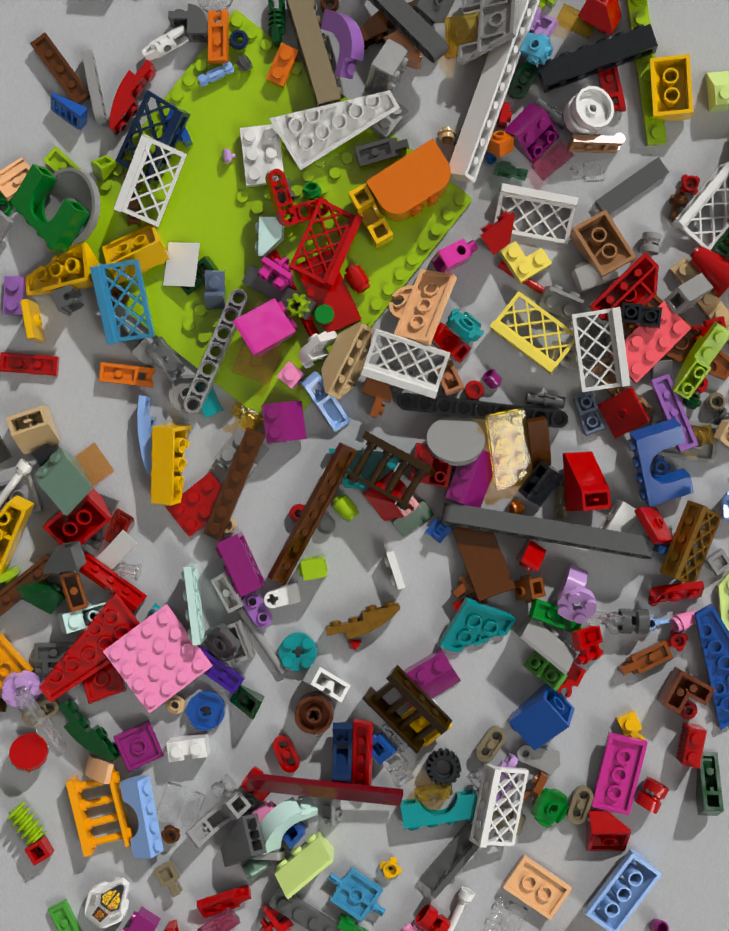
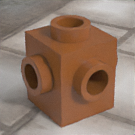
[514,575,546,603]

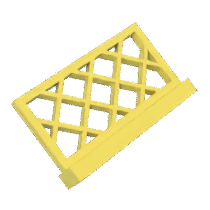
[489,291,575,375]

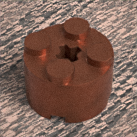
[295,691,334,735]

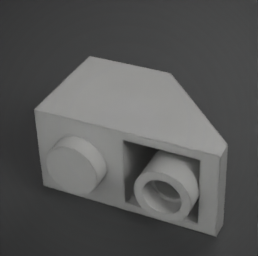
[664,273,713,315]

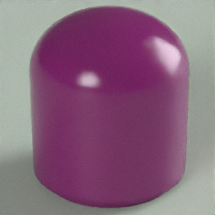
[482,369,502,389]
[649,919,669,931]

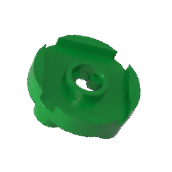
[531,788,569,828]

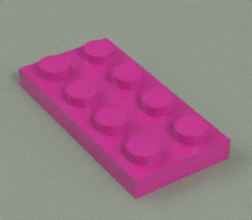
[591,732,648,815]

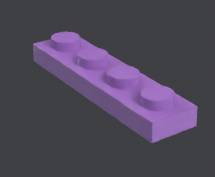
[649,374,698,453]

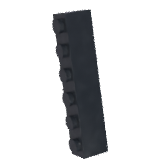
[537,24,658,93]

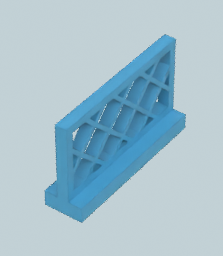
[90,259,155,345]

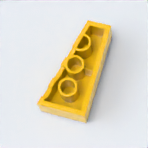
[150,422,192,506]
[0,495,35,575]

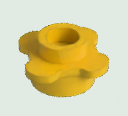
[380,857,402,879]

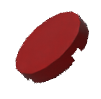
[9,733,49,771]

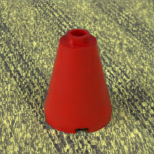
[689,247,729,298]

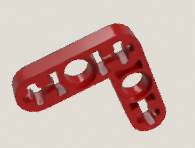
[265,169,329,226]

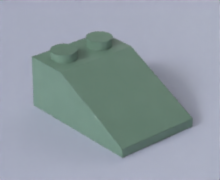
[35,447,93,516]

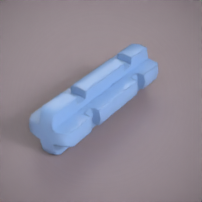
[197,62,234,87]

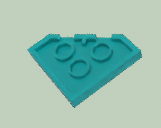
[438,597,517,653]

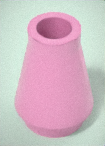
[670,610,697,633]

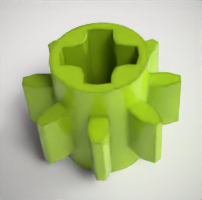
[286,293,311,317]

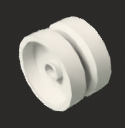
[563,86,614,135]

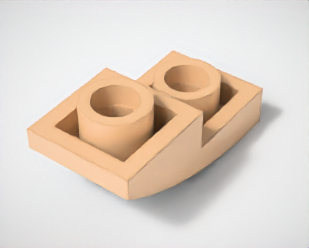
[85,755,114,784]

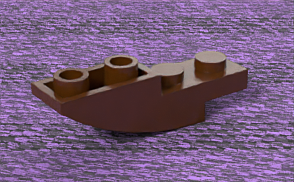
[360,0,419,51]

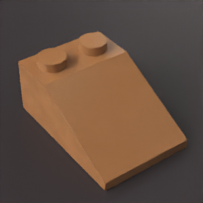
[569,210,637,277]

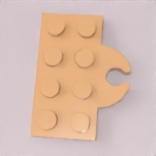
[389,269,457,345]

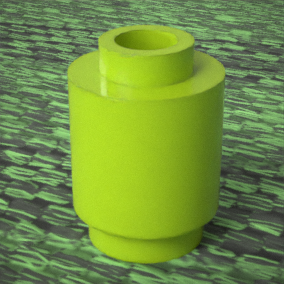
[331,494,359,522]

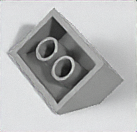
[515,616,577,675]

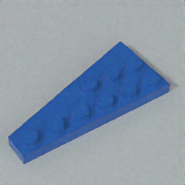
[694,604,729,730]

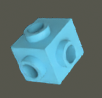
[520,32,553,65]

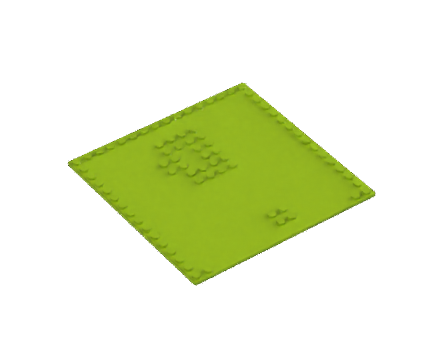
[47,10,472,422]

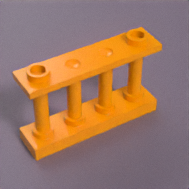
[65,766,134,857]

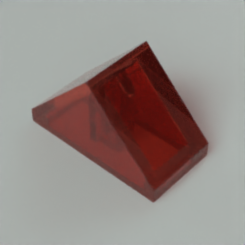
[102,508,135,543]

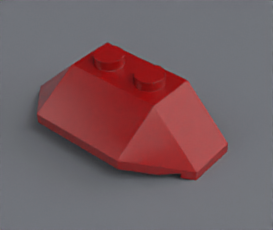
[589,252,659,321]

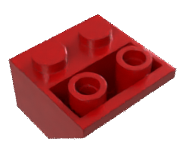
[578,0,622,35]
[479,211,515,255]
[409,443,452,488]

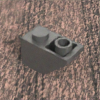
[43,541,86,575]

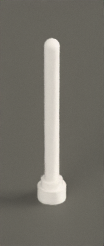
[0,459,34,508]
[448,886,475,931]

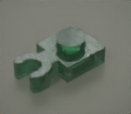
[493,161,528,181]

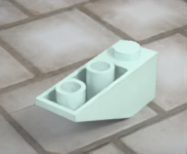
[57,601,107,634]

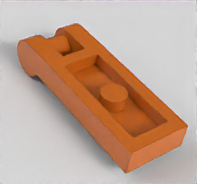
[208,9,230,64]
[99,362,155,388]

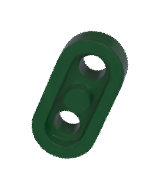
[508,62,538,100]

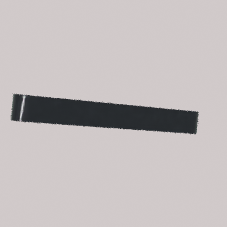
[397,392,568,428]

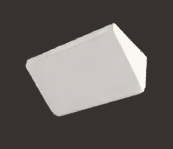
[210,572,244,614]

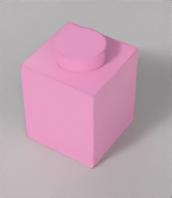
[277,362,305,390]

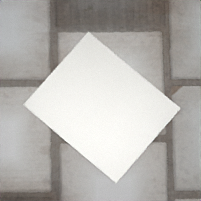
[163,242,200,287]

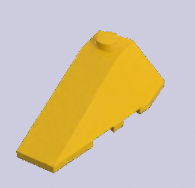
[25,242,100,296]

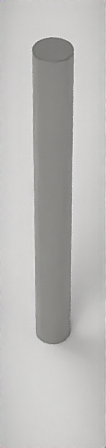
[238,608,287,675]

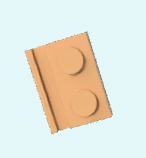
[0,157,30,201]

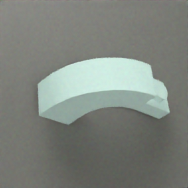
[260,796,318,855]

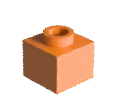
[486,130,514,158]

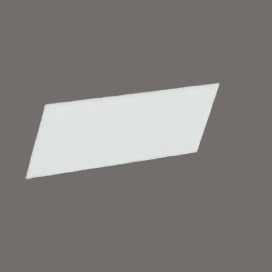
[97,530,137,570]

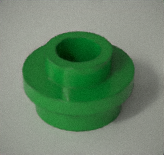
[302,182,322,200]

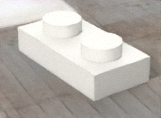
[384,549,405,590]

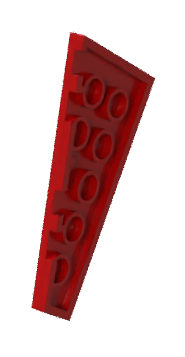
[39,590,140,703]

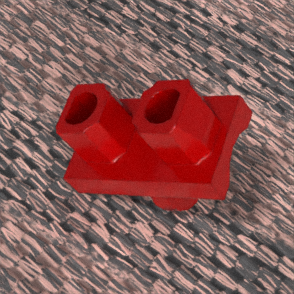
[259,904,294,931]

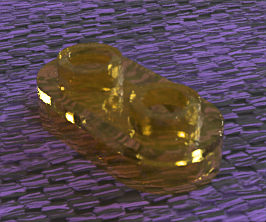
[414,784,453,802]

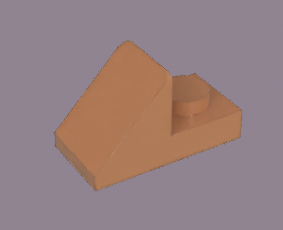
[436,360,465,396]

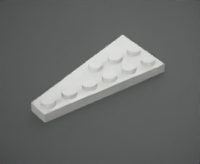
[269,90,400,170]

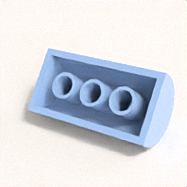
[584,849,662,931]

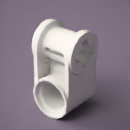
[264,582,302,608]

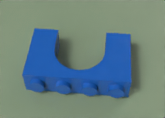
[628,418,694,507]

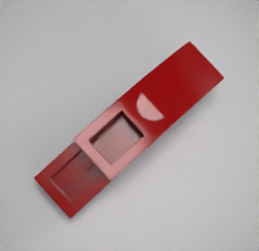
[109,60,157,136]

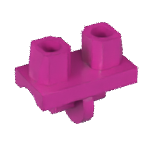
[258,256,294,291]

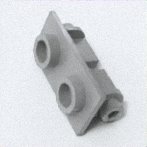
[322,798,343,827]

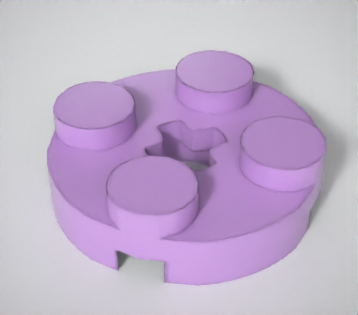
[557,587,597,624]
[2,670,42,709]

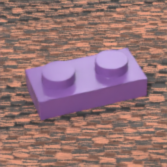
[3,276,26,316]

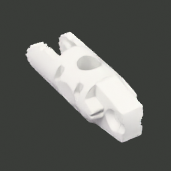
[141,25,190,61]

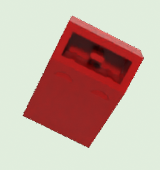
[563,451,611,511]

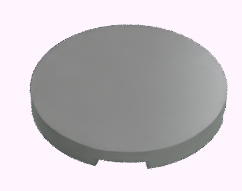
[426,416,485,466]

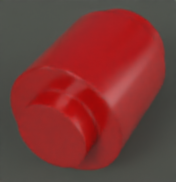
[344,264,371,294]

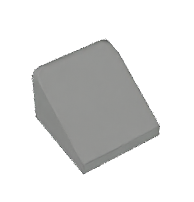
[651,360,672,379]

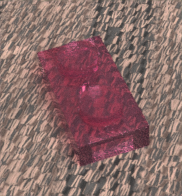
[532,141,574,181]
[197,907,241,931]

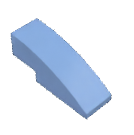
[300,371,350,432]

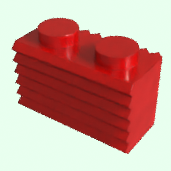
[675,722,707,769]

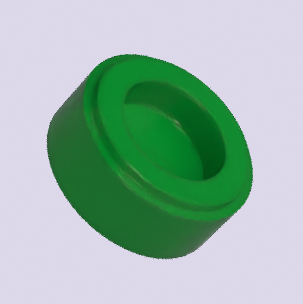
[315,304,334,325]

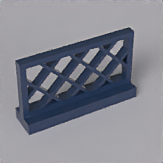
[115,90,191,184]

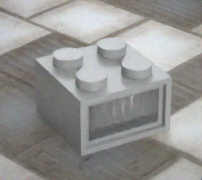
[364,38,409,94]

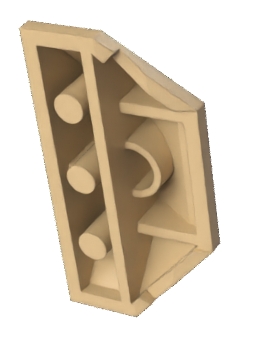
[321,322,374,399]

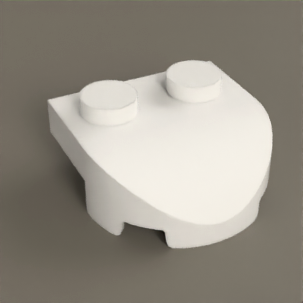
[299,331,338,369]

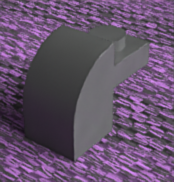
[168,4,208,42]

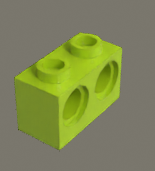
[298,554,328,581]

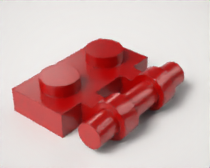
[571,623,604,665]

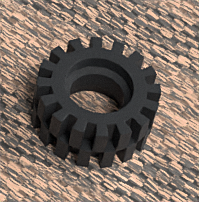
[426,748,461,787]

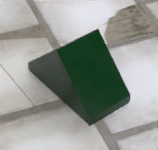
[230,684,265,719]

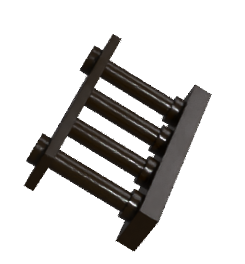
[343,431,436,511]
[362,665,452,754]

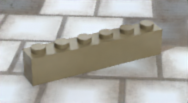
[286,0,343,107]

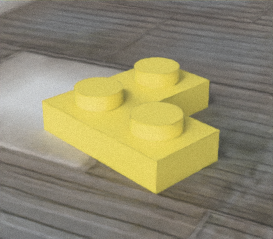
[499,241,552,284]

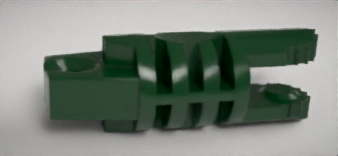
[268,0,286,47]

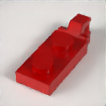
[197,885,251,918]

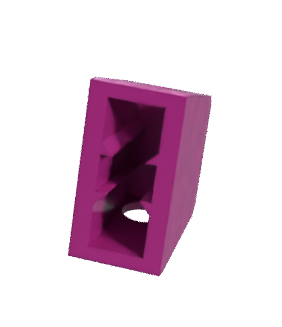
[431,239,478,273]

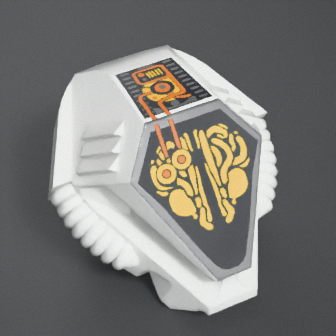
[85,877,131,928]

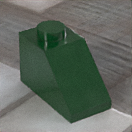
[16,579,66,614]

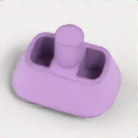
[222,148,236,164]

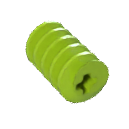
[6,801,47,846]

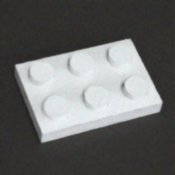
[240,124,284,187]

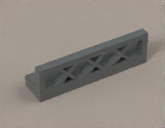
[420,822,479,899]

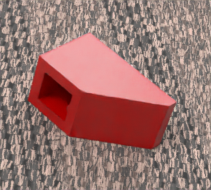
[516,539,547,572]

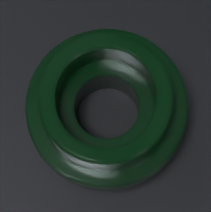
[682,393,702,410]

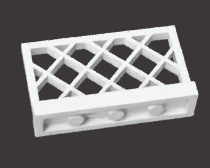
[114,133,187,227]
[671,162,729,250]
[493,183,578,244]
[571,307,630,392]
[361,329,450,399]
[469,763,529,848]

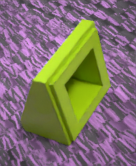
[91,155,118,181]

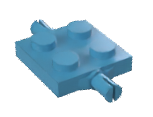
[327,866,386,922]

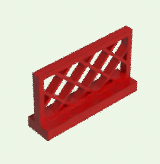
[289,198,363,290]

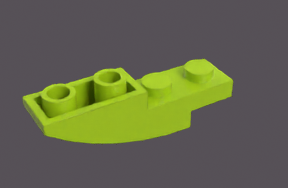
[672,322,729,400]

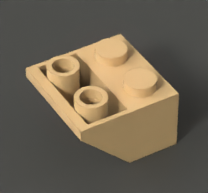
[6,405,61,455]

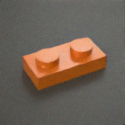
[266,42,300,88]

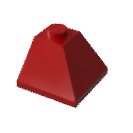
[363,470,420,521]
[586,810,631,851]

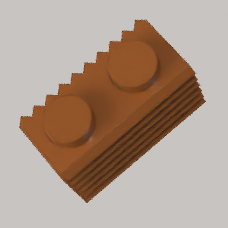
[59,571,89,612]

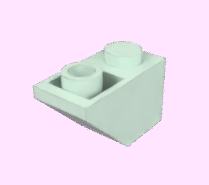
[255,217,285,258]

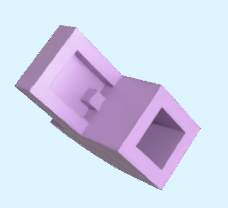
[552,564,588,606]

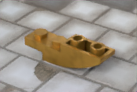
[326,601,400,639]

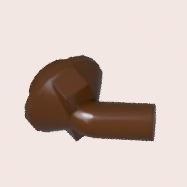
[668,192,689,220]

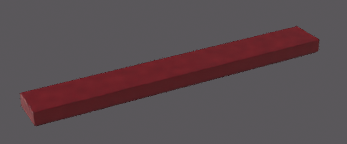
[246,773,403,806]

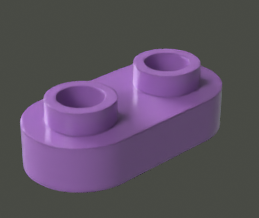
[242,592,272,628]

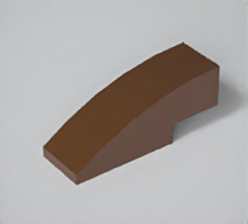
[525,416,551,472]

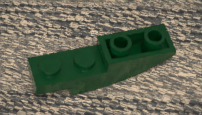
[58,698,120,762]

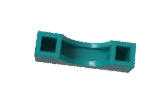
[400,789,477,831]

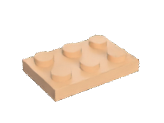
[502,854,572,920]

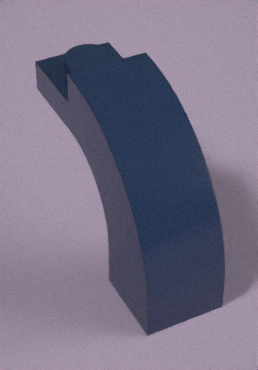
[332,722,352,783]

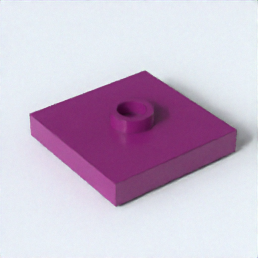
[113,720,164,772]

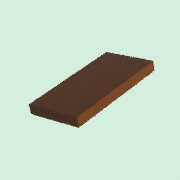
[452,527,516,602]

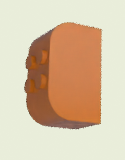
[366,138,451,221]

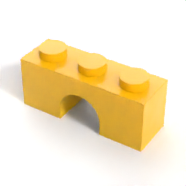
[348,183,394,248]

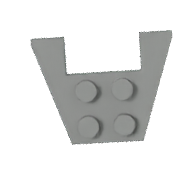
[457,0,518,65]

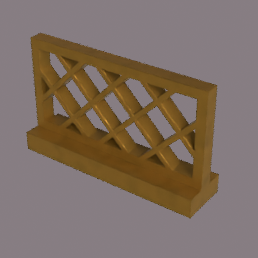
[659,500,722,583]

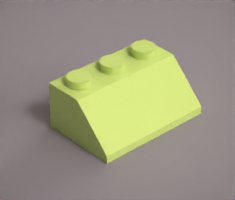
[706,71,729,112]
[275,831,334,899]

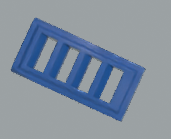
[51,93,88,130]

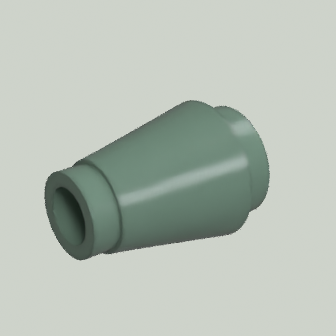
[242,859,272,880]

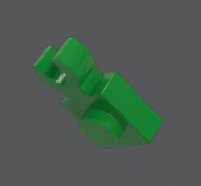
[337,913,368,931]

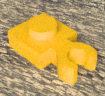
[616,710,645,740]

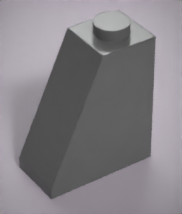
[220,813,267,867]

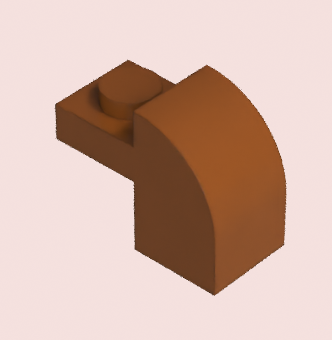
[362,377,392,419]

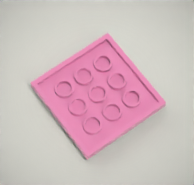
[103,604,213,714]

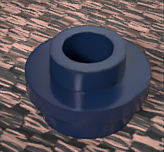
[229,30,249,50]

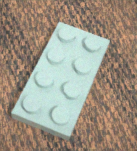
[181,563,206,645]

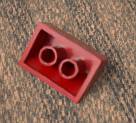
[42,488,112,545]

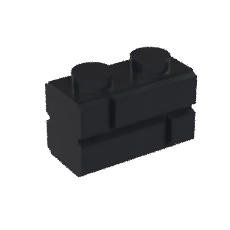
[518,460,564,506]

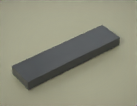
[595,157,669,215]
[242,265,316,320]

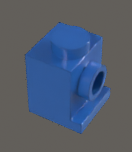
[372,731,399,765]

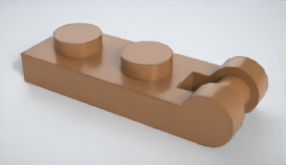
[567,133,625,153]

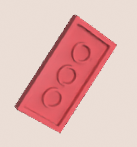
[608,301,691,383]

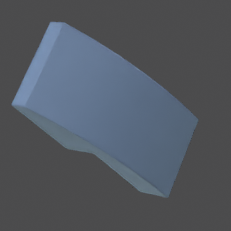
[573,391,604,436]

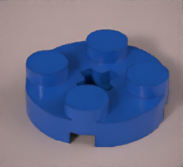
[186,691,226,731]

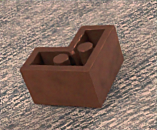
[657,667,715,714]

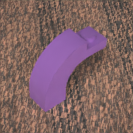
[321,9,364,79]

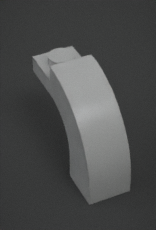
[185,791,251,848]

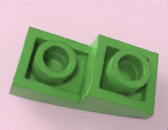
[523,650,568,691]

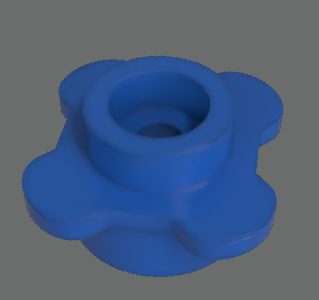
[650,455,671,475]

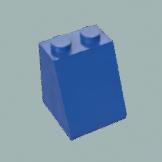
[509,683,575,751]

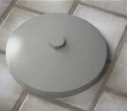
[45,167,101,246]

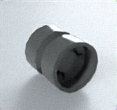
[617,608,650,634]

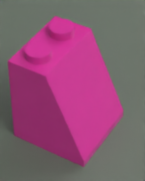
[232,298,297,358]

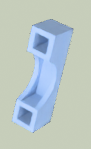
[120,775,164,858]

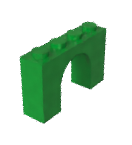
[11,164,90,252]

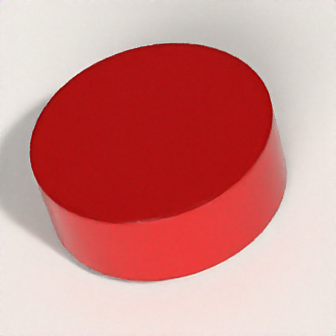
[464,380,484,400]

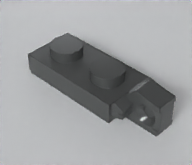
[354,137,409,168]

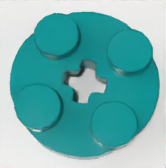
[446,309,484,343]
[279,632,317,671]

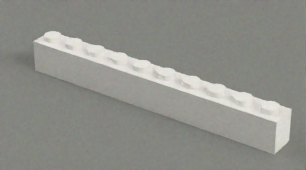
[449,0,540,183]

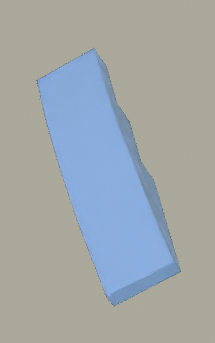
[137,395,156,475]

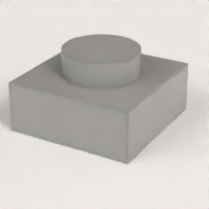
[705,548,729,576]

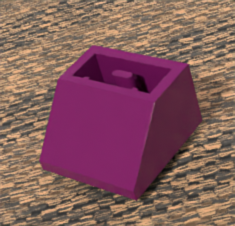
[504,103,560,163]

